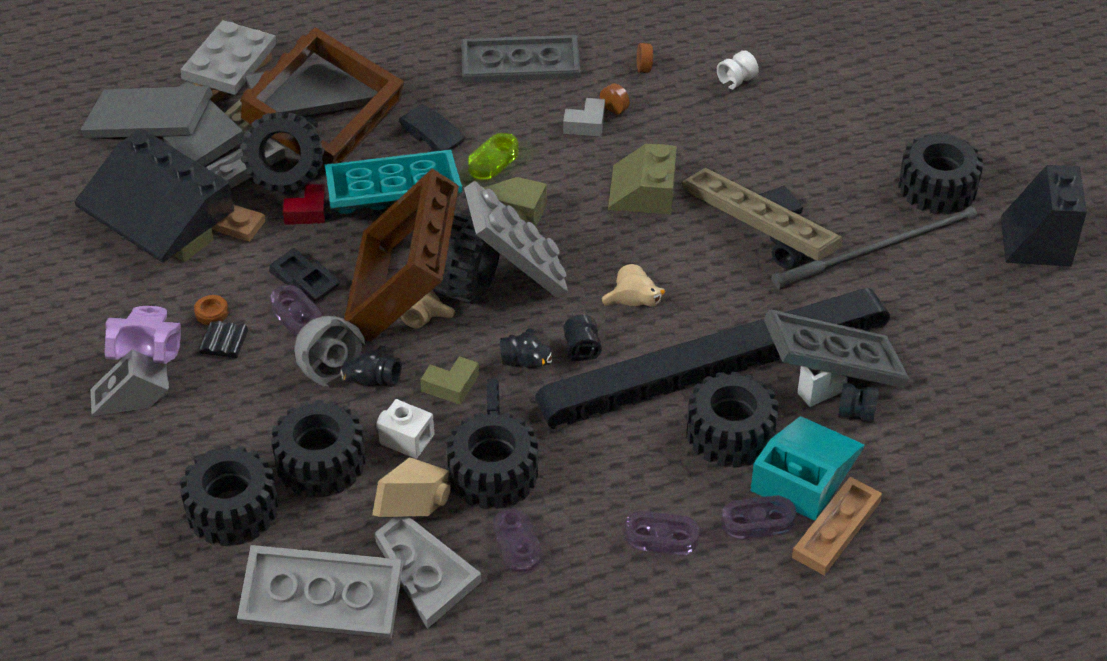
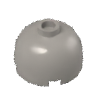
[294,316,365,386]

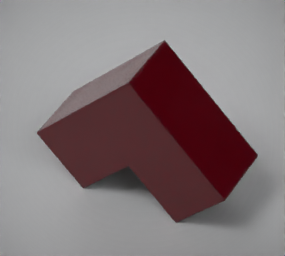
[283,184,326,225]

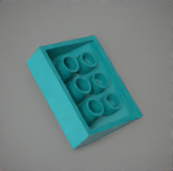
[325,150,462,214]

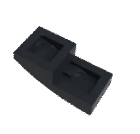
[399,104,465,152]
[269,248,340,303]

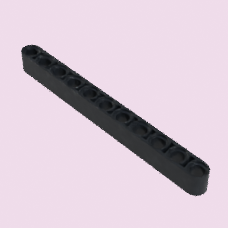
[535,288,890,429]

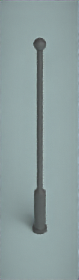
[771,207,977,290]

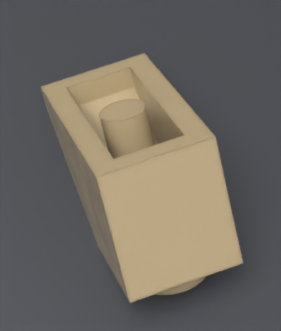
[372,457,450,517]

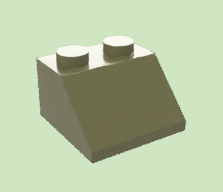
[608,144,677,214]

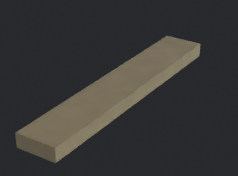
[683,168,842,261]

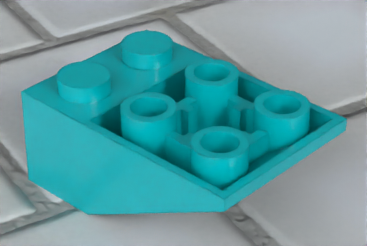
[751,416,864,521]

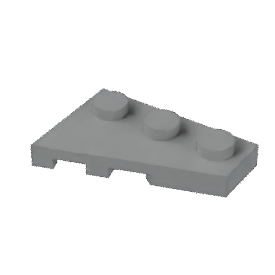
[375,516,482,629]

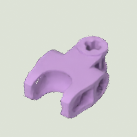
[105,306,181,364]

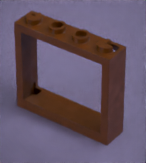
[240,27,404,170]
[344,169,459,341]

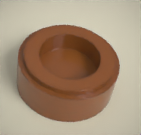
[636,43,653,73]
[600,83,630,115]
[194,295,229,325]

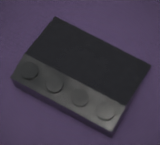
[74,128,234,263]

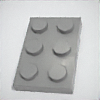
[180,20,276,95]

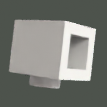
[376,399,435,459]

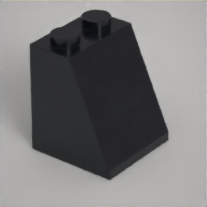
[1001,165,1087,267]

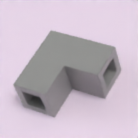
[563,98,605,136]

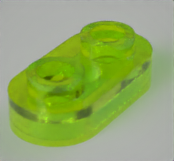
[468,133,519,180]

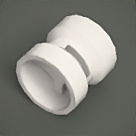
[717,51,759,89]

